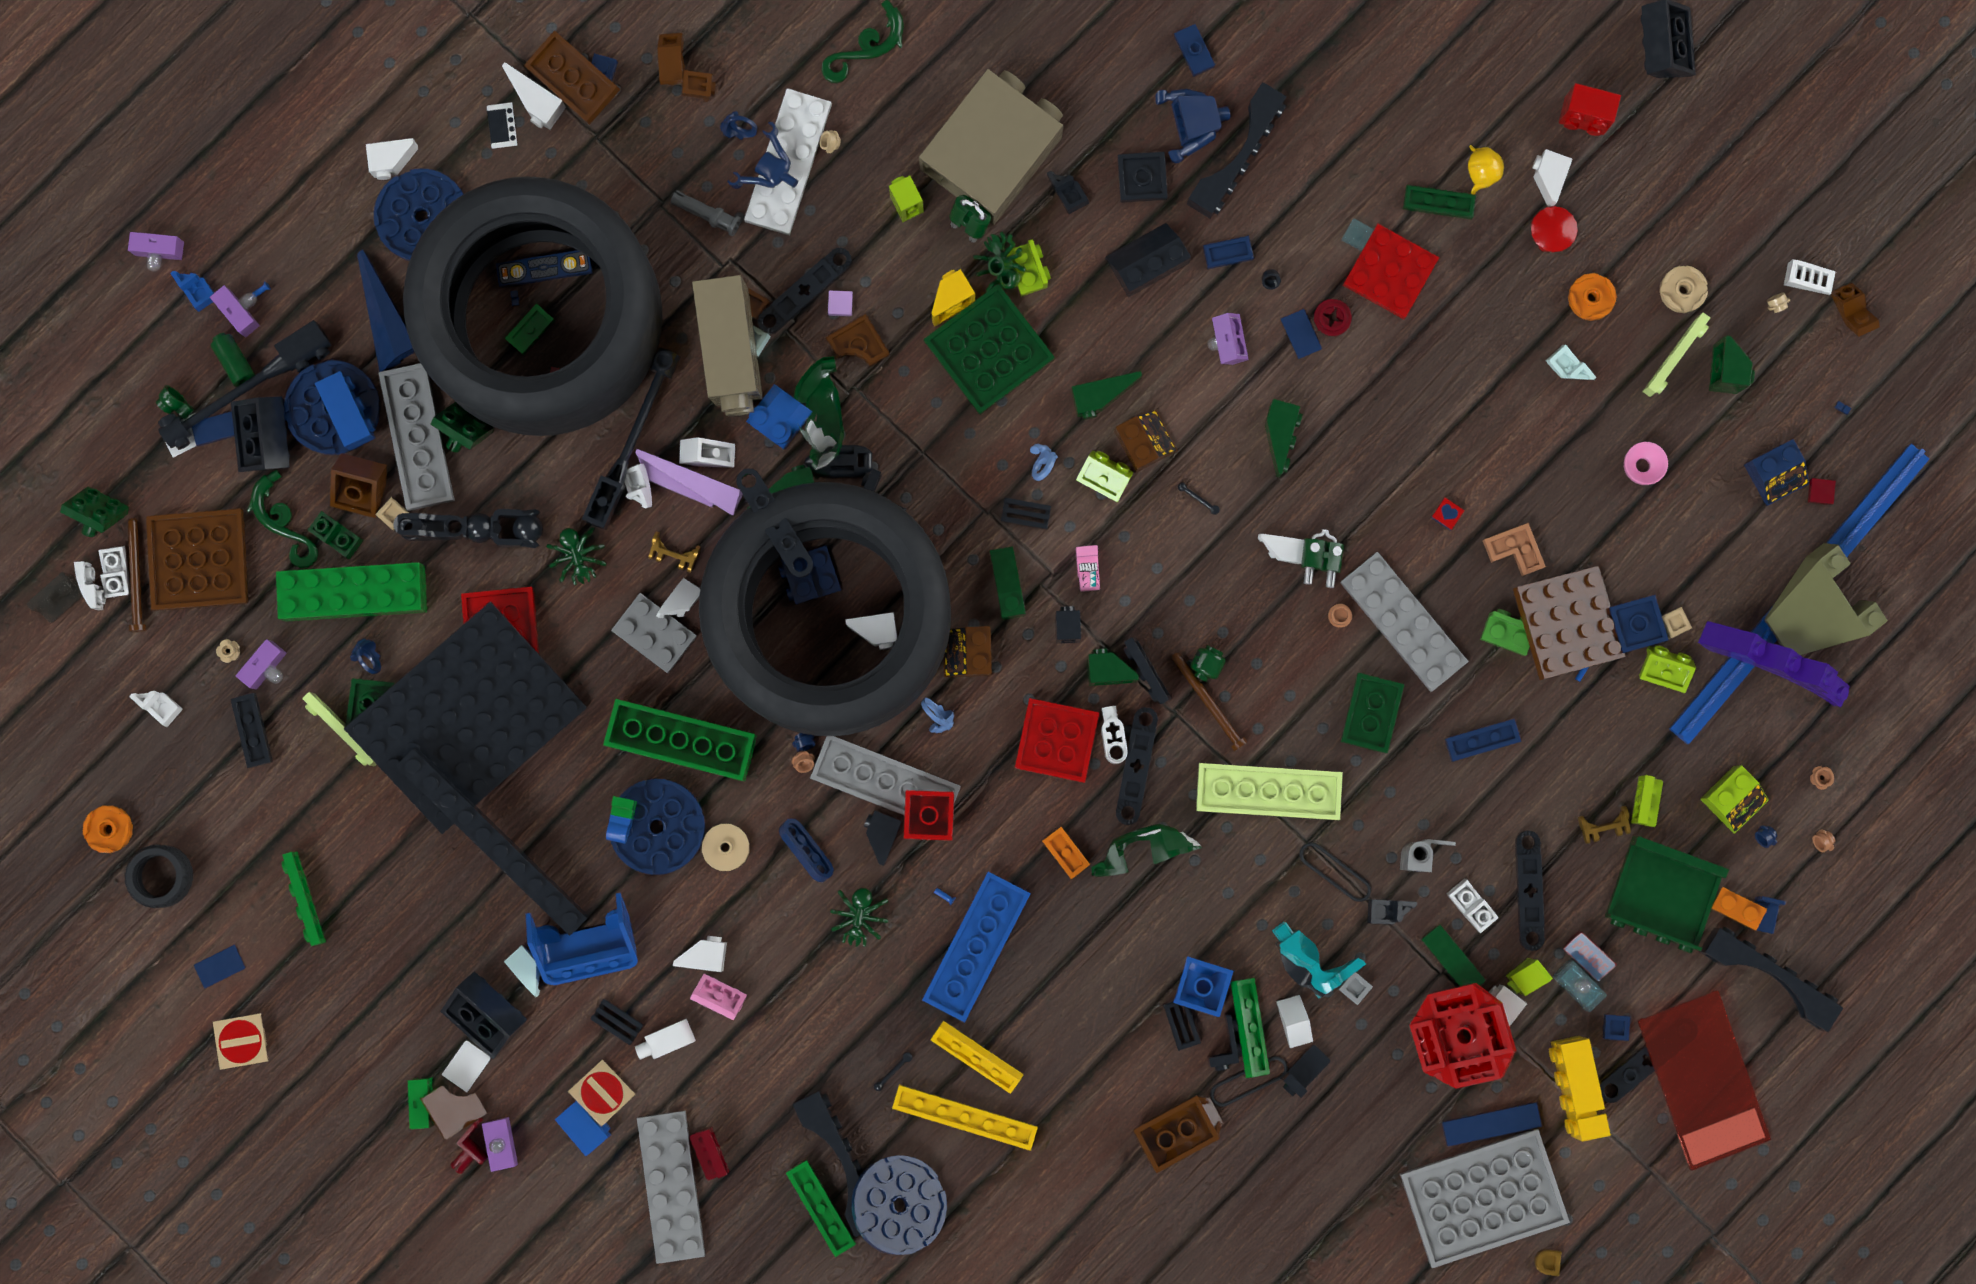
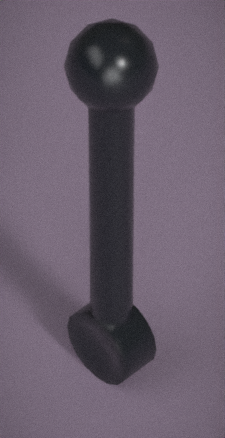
[1178,482,1220,515]
[874,1052,912,1091]

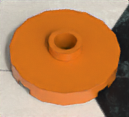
[1568,273,1617,321]
[83,806,133,853]

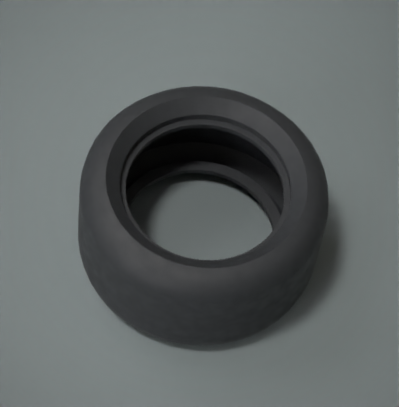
[403,176,662,436]
[699,482,951,736]

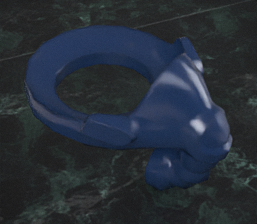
[720,111,758,140]
[350,639,381,674]

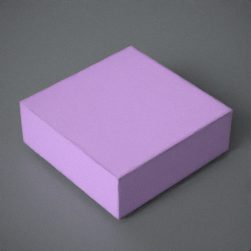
[828,291,853,316]

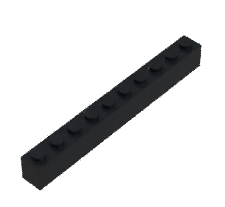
[396,747,588,936]

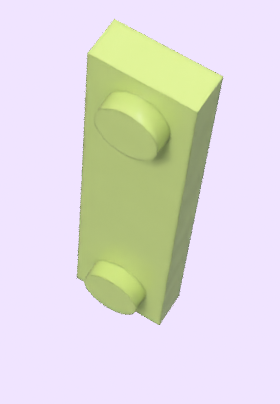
[1642,313,1710,397]
[302,692,377,766]

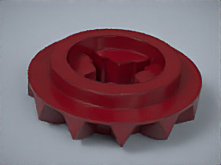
[1314,299,1352,337]

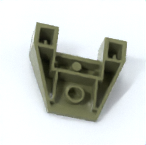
[1764,543,1888,655]

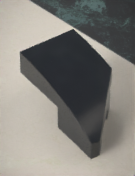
[1047,171,1089,214]
[1367,899,1417,925]

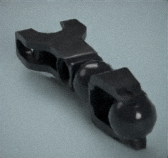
[393,509,543,549]

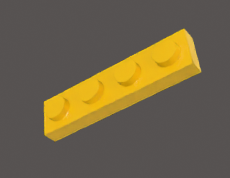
[931,1021,1024,1094]

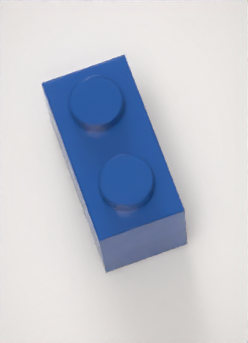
[555,1101,611,1156]

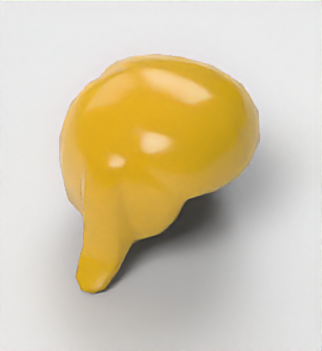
[1468,145,1504,195]

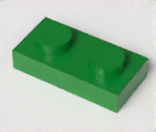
[505,304,555,355]

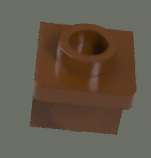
[681,70,716,102]

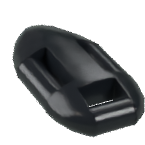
[804,445,873,478]

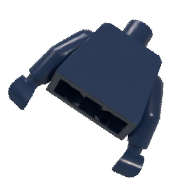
[1155,89,1230,163]

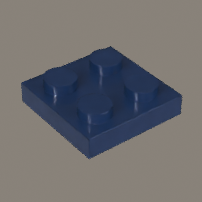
[1609,595,1669,653]

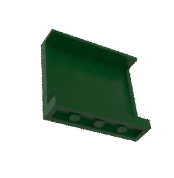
[1605,836,1729,954]

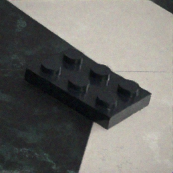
[1123,637,1172,704]

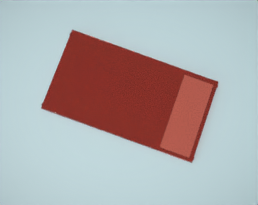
[1638,990,1771,1171]

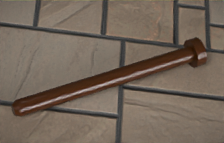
[128,518,146,632]
[1172,652,1248,751]

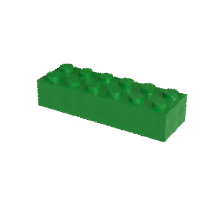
[276,562,427,622]
[603,699,757,782]

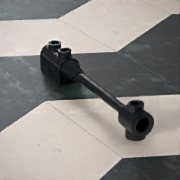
[158,320,332,450]
[582,348,681,530]

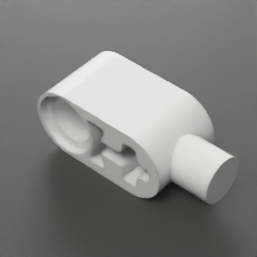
[1101,706,1127,764]
[635,1019,696,1060]

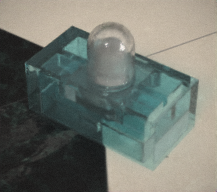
[1552,960,1607,1012]

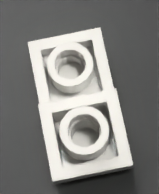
[98,546,130,598]
[74,561,106,610]
[1446,878,1498,933]

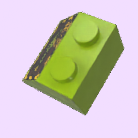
[1700,765,1769,833]

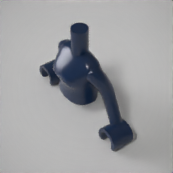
[728,122,798,189]

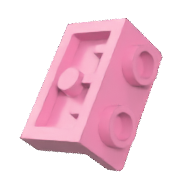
[690,974,747,1020]

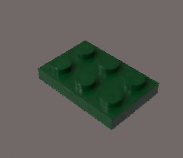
[1340,673,1404,754]

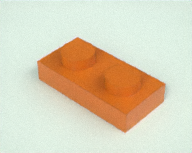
[1042,827,1090,879]
[1712,887,1767,931]

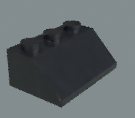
[1640,0,1696,78]
[1105,223,1191,298]
[231,396,290,473]
[440,971,528,1059]

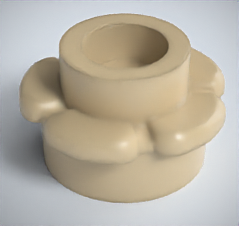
[820,130,841,153]
[1767,293,1790,313]
[216,639,240,663]

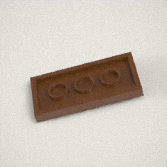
[524,30,621,125]

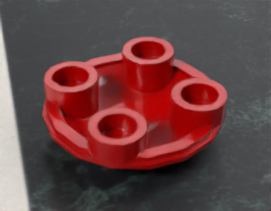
[1531,206,1578,252]

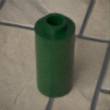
[210,333,255,387]

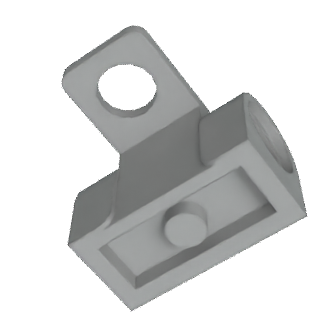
[1400,839,1456,872]

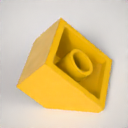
[932,269,975,326]

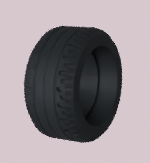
[124,845,193,908]

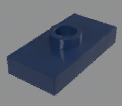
[1174,24,1215,77]

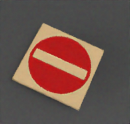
[213,1013,268,1070]
[568,1060,635,1127]

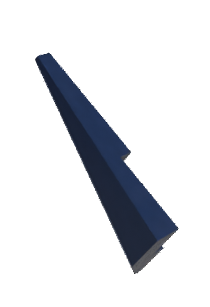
[357,250,415,372]

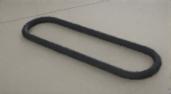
[1299,842,1371,902]
[1210,1056,1288,1107]

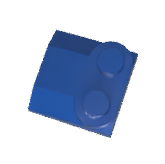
[746,384,812,450]
[1173,956,1233,1017]

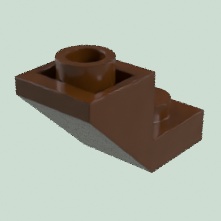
[657,33,685,85]
[1831,283,1880,337]

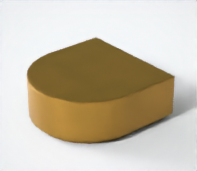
[1534,1249,1561,1276]

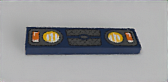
[496,250,593,288]

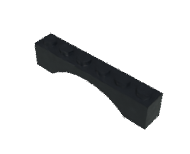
[1187,82,1287,219]
[1699,926,1843,1032]
[792,1090,863,1237]

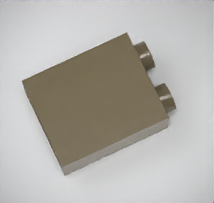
[919,69,1063,225]
[692,275,763,416]

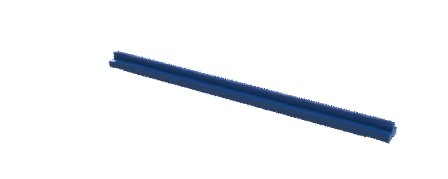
[1669,444,1929,744]

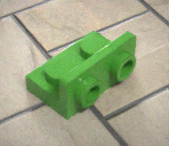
[1480,609,1530,656]

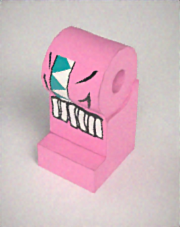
[1075,545,1100,592]

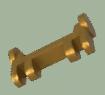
[648,531,701,573]
[1578,806,1631,844]

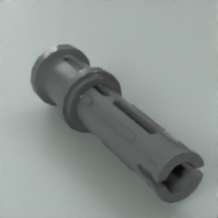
[671,190,741,237]

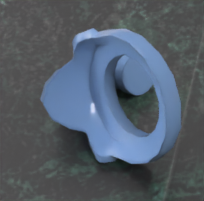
[1030,444,1058,481]
[921,698,954,733]

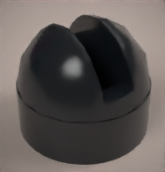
[1261,269,1281,290]

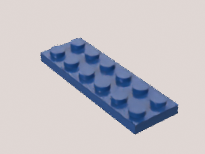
[922,872,1031,1022]

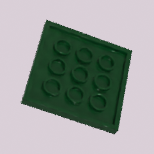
[923,284,1055,415]

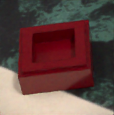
[1808,478,1836,505]

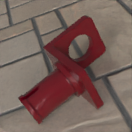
[450,1118,488,1174]

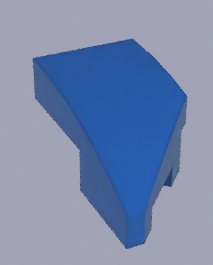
[170,271,214,312]

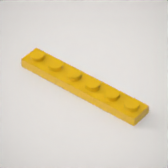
[892,1085,1038,1151]

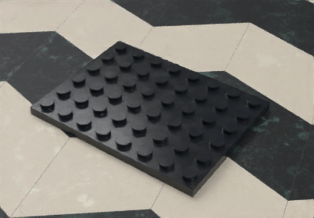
[344,601,587,834]

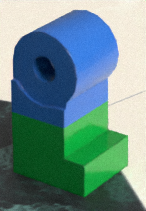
[606,796,637,844]

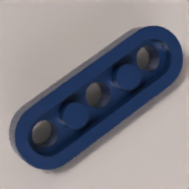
[779,818,834,882]

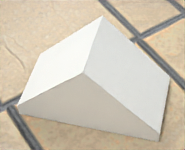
[1276,995,1313,1048]

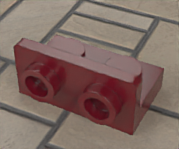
[690,1126,730,1181]

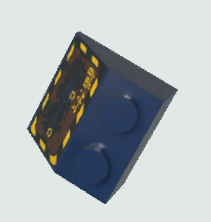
[1744,439,1809,506]

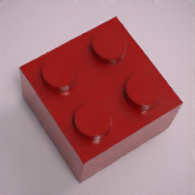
[1558,83,1621,136]
[904,790,954,841]

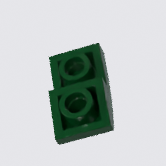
[308,511,364,559]

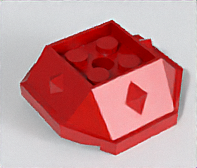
[1410,982,1516,1089]

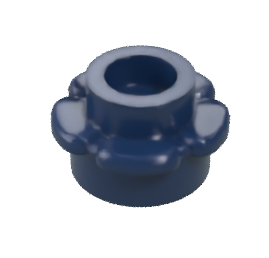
[792,733,815,752]
[1755,825,1777,848]

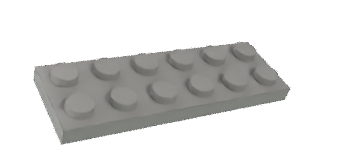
[379,363,455,511]
[1340,552,1469,692]
[810,736,961,815]
[637,1110,705,1264]

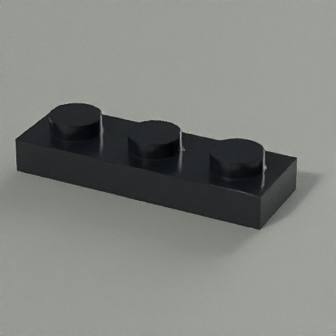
[230,693,273,768]

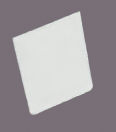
[442,1041,490,1092]

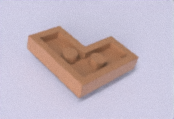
[1483,523,1546,576]

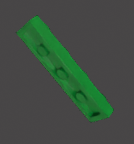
[281,852,326,946]
[1231,978,1270,1078]
[786,1160,856,1257]

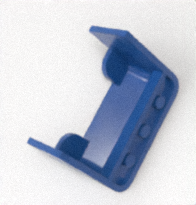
[526,893,638,985]

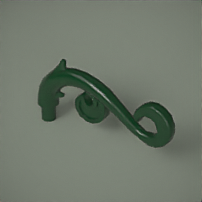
[821,0,904,84]
[247,469,318,568]

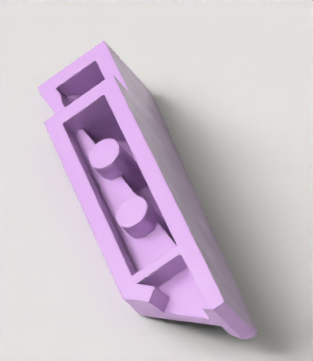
[636,449,743,516]

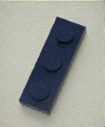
[1445,719,1522,762]

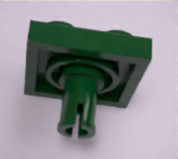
[430,402,495,452]
[60,486,129,537]
[346,678,395,725]

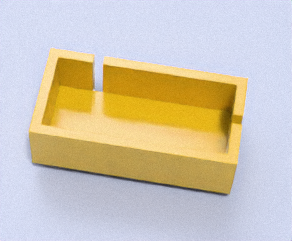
[1549,1036,1611,1142]

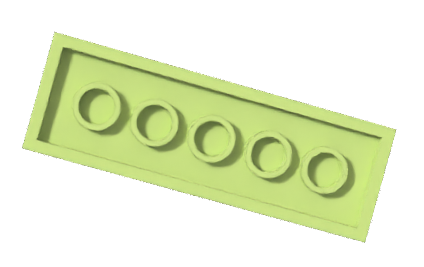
[1196,763,1343,820]

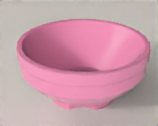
[1624,442,1668,485]

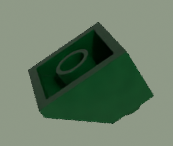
[1709,336,1755,394]
[1087,649,1139,686]

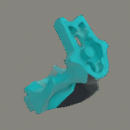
[1271,922,1366,999]

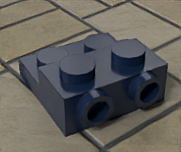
[778,546,841,605]

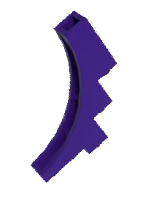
[1698,621,1850,708]

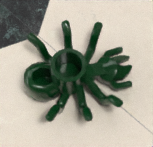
[973,232,1026,292]
[546,527,607,585]
[830,888,889,947]

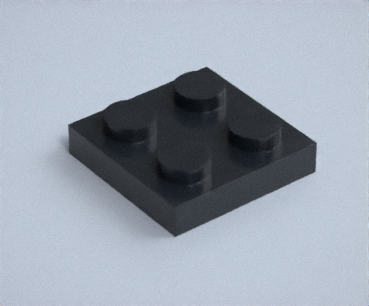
[1117,152,1168,203]

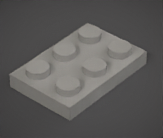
[611,593,697,674]

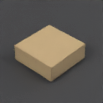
[375,497,409,531]
[1662,607,1692,639]

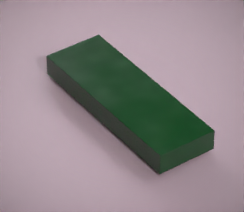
[1403,185,1476,220]
[1421,924,1486,986]

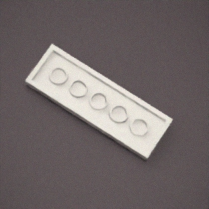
[744,89,832,236]

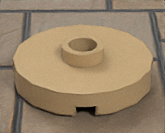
[1660,266,1708,313]
[702,824,750,871]

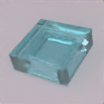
[1342,218,1374,251]

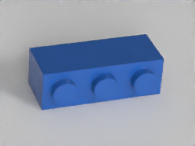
[315,371,376,450]

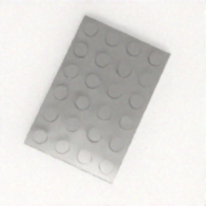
[1400,1129,1570,1268]

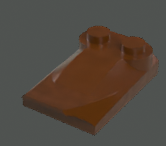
[1133,1095,1223,1174]

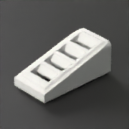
[1784,259,1835,295]

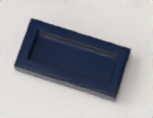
[1203,236,1254,269]

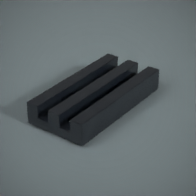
[1001,498,1051,530]
[590,998,644,1045]
[1163,1001,1201,1051]

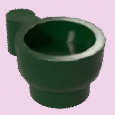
[156,385,194,419]

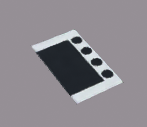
[487,102,517,149]

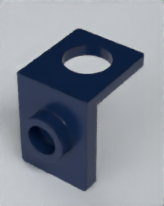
[1749,896,1786,934]

